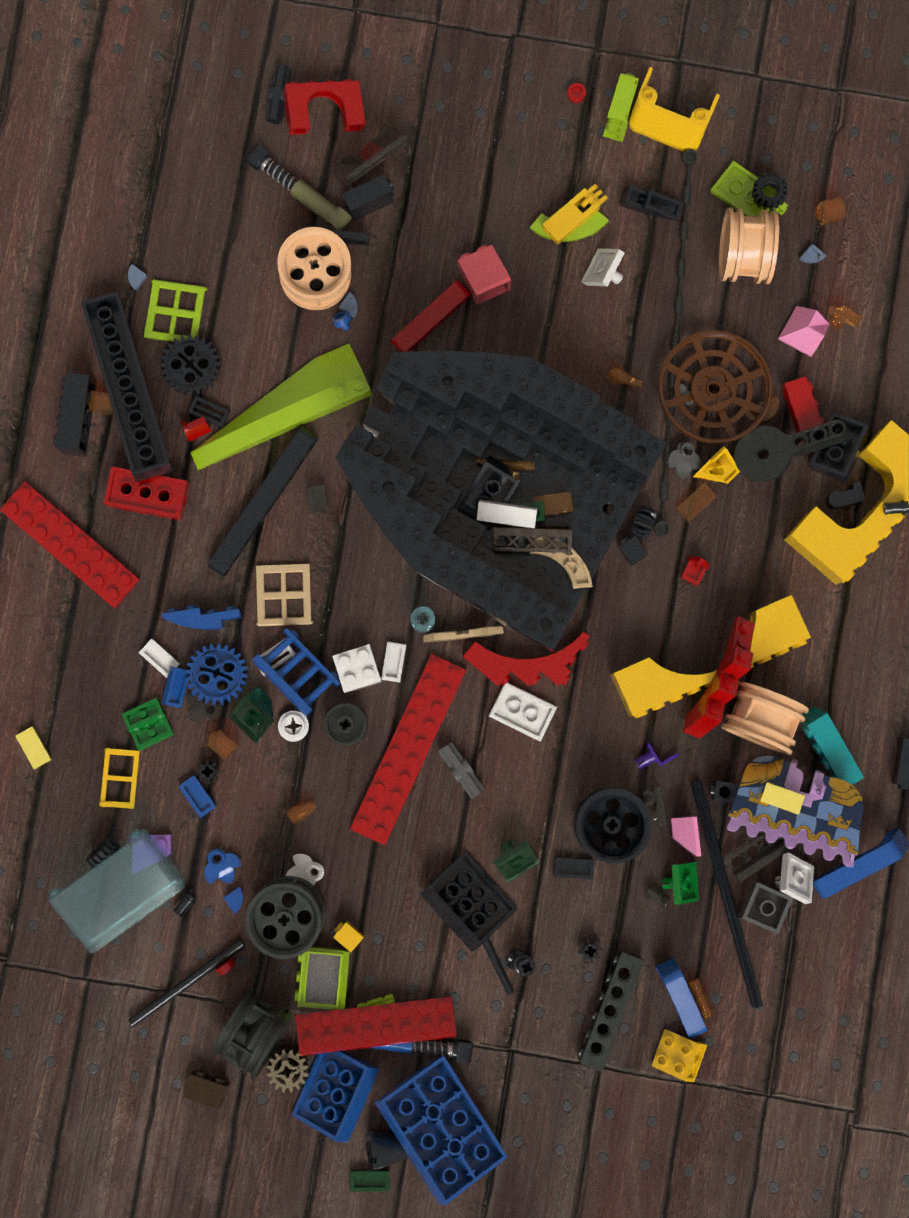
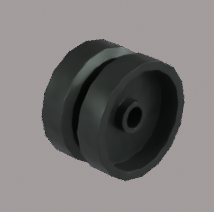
[324,703,368,746]

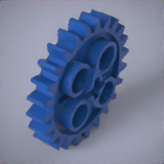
[185,643,248,706]

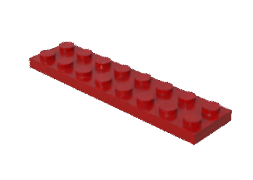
[0,481,140,609]
[295,997,457,1056]

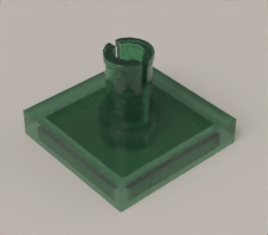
[493,840,540,883]

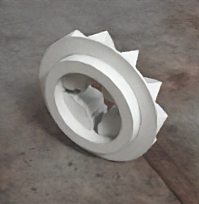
[278,711,309,742]

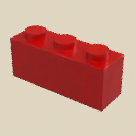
[781,377,825,433]

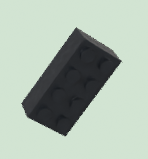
[53,372,97,457]

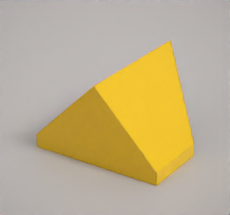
[693,446,740,484]

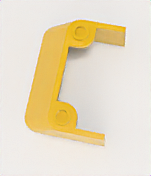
[628,67,720,152]

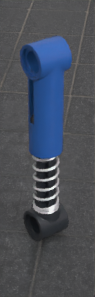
[370,1039,474,1063]

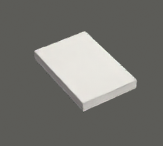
[489,683,557,742]

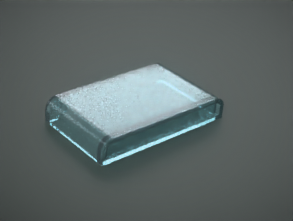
[47,828,186,954]

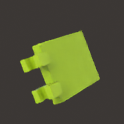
[710,161,788,216]

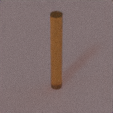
[476,457,535,470]

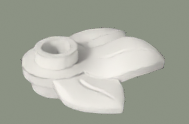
[286,854,324,885]

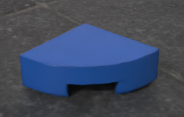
[224,887,243,914]

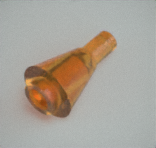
[608,365,643,389]

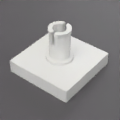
[581,249,624,286]
[775,853,814,904]

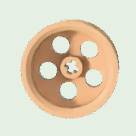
[277,227,351,310]

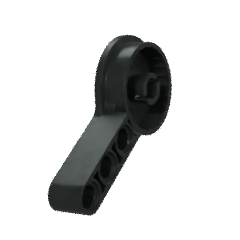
[734,420,849,482]

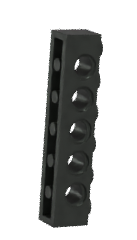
[577,950,644,1072]

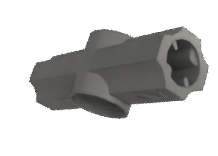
[438,742,485,799]

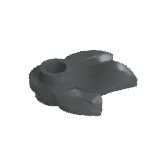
[667,441,701,479]

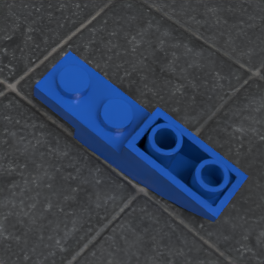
[162,605,242,630]

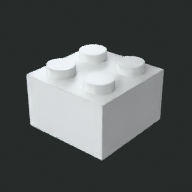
[333,644,382,694]

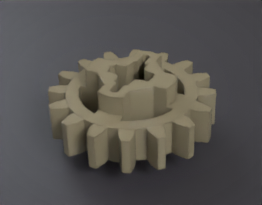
[266,1048,309,1093]

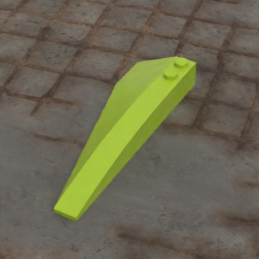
[191,344,372,470]

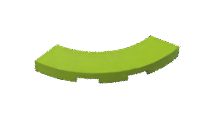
[530,211,609,242]

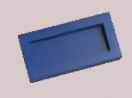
[161,666,189,708]
[178,775,217,818]

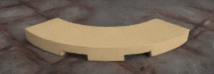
[528,536,592,589]
[423,626,504,642]

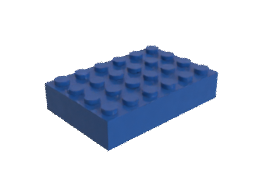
[375,1055,508,1205]

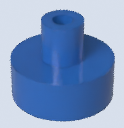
[332,310,352,331]

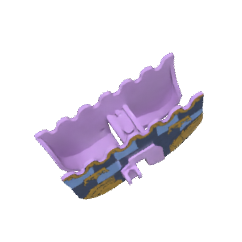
[727,756,864,867]

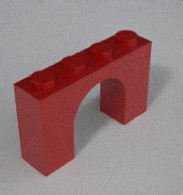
[283,79,366,135]

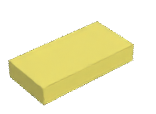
[16,726,52,769]
[761,782,806,815]

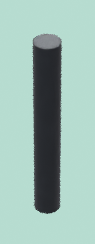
[483,939,514,995]

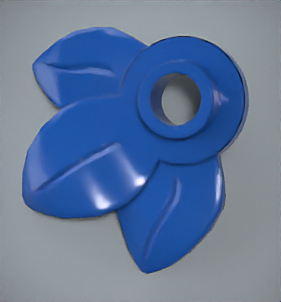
[204,848,241,884]

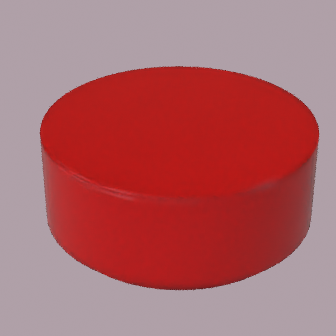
[567,83,586,103]
[215,958,235,976]

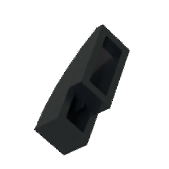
[619,184,683,221]

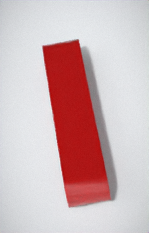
[391,280,472,352]

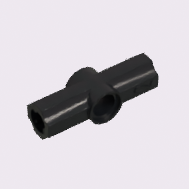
[265,64,291,125]

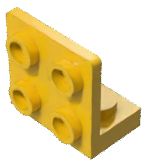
[652,1029,707,1082]

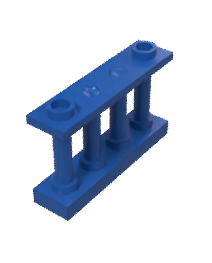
[253,628,340,717]

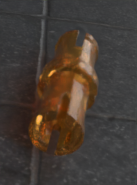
[687,978,714,1019]

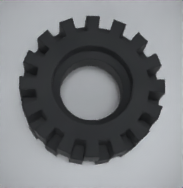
[752,172,788,211]
[86,836,122,872]

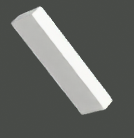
[477,500,538,529]

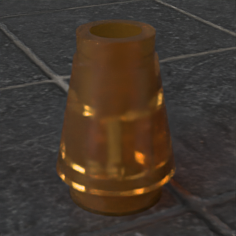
[286,800,316,824]

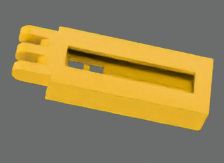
[542,184,608,245]

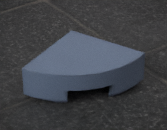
[799,243,827,264]
[128,264,148,291]
[339,292,358,319]

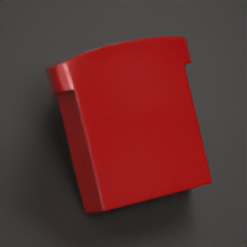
[180,416,211,441]
[680,556,710,586]

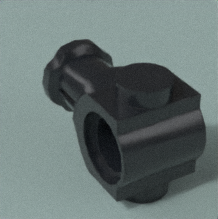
[505,948,535,977]

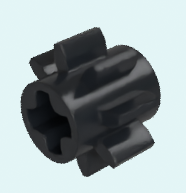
[196,760,221,784]
[578,938,602,963]

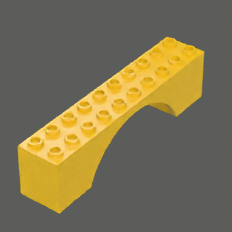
[611,595,811,719]

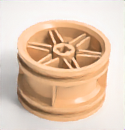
[718,208,779,284]
[721,681,809,755]

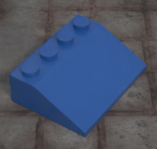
[292,1051,380,1142]

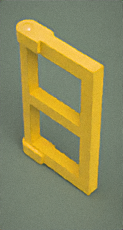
[99,748,140,809]

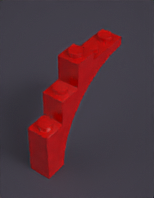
[683,616,755,739]
[463,632,590,686]

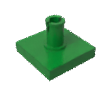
[662,862,699,905]

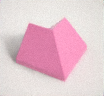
[778,306,830,357]
[671,815,701,857]

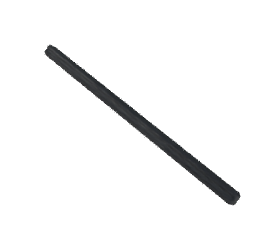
[691,780,763,1008]

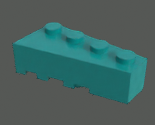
[799,706,864,785]

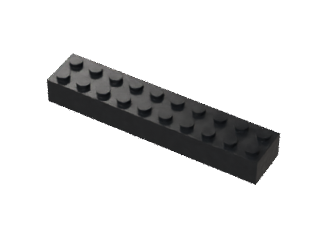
[81,292,172,482]

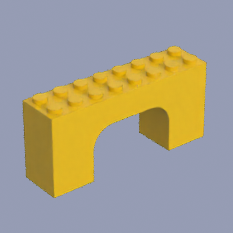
[784,420,909,585]

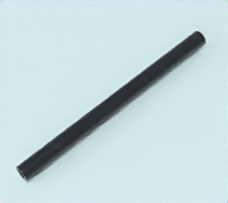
[128,939,245,1027]

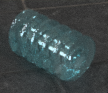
[410,606,435,633]

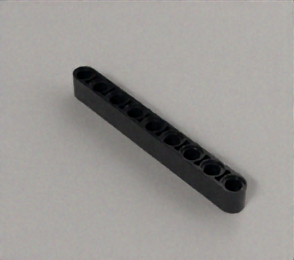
[208,427,319,577]

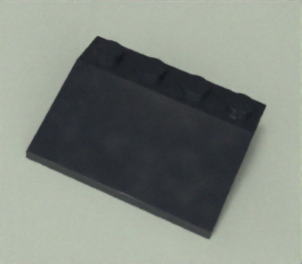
[420,851,517,952]

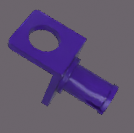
[634,741,680,770]

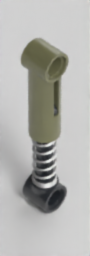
[244,144,351,231]

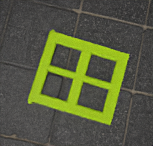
[144,279,207,342]

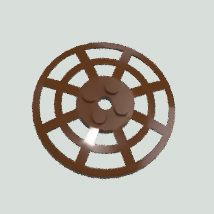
[658,331,772,444]

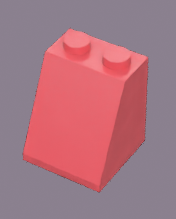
[457,245,511,305]

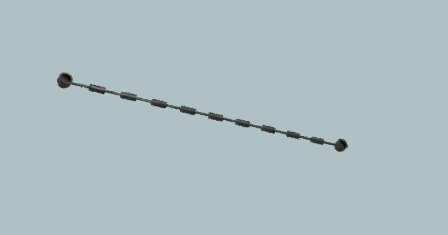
[654,149,698,537]

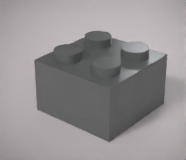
[738,881,793,934]

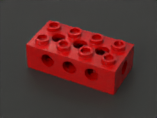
[104,466,190,521]

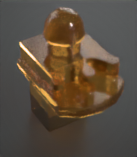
[829,306,863,331]

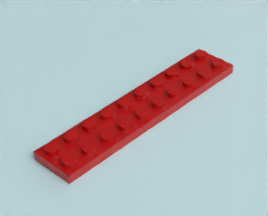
[350,654,466,845]

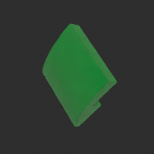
[122,697,174,751]

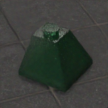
[229,686,274,744]

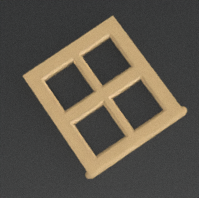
[256,564,313,626]

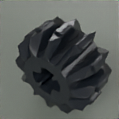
[631,505,658,539]

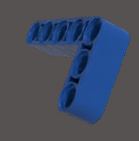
[813,827,909,899]

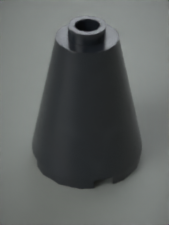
[366,1129,409,1170]

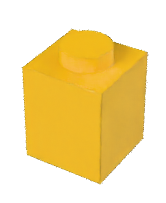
[334,921,365,952]

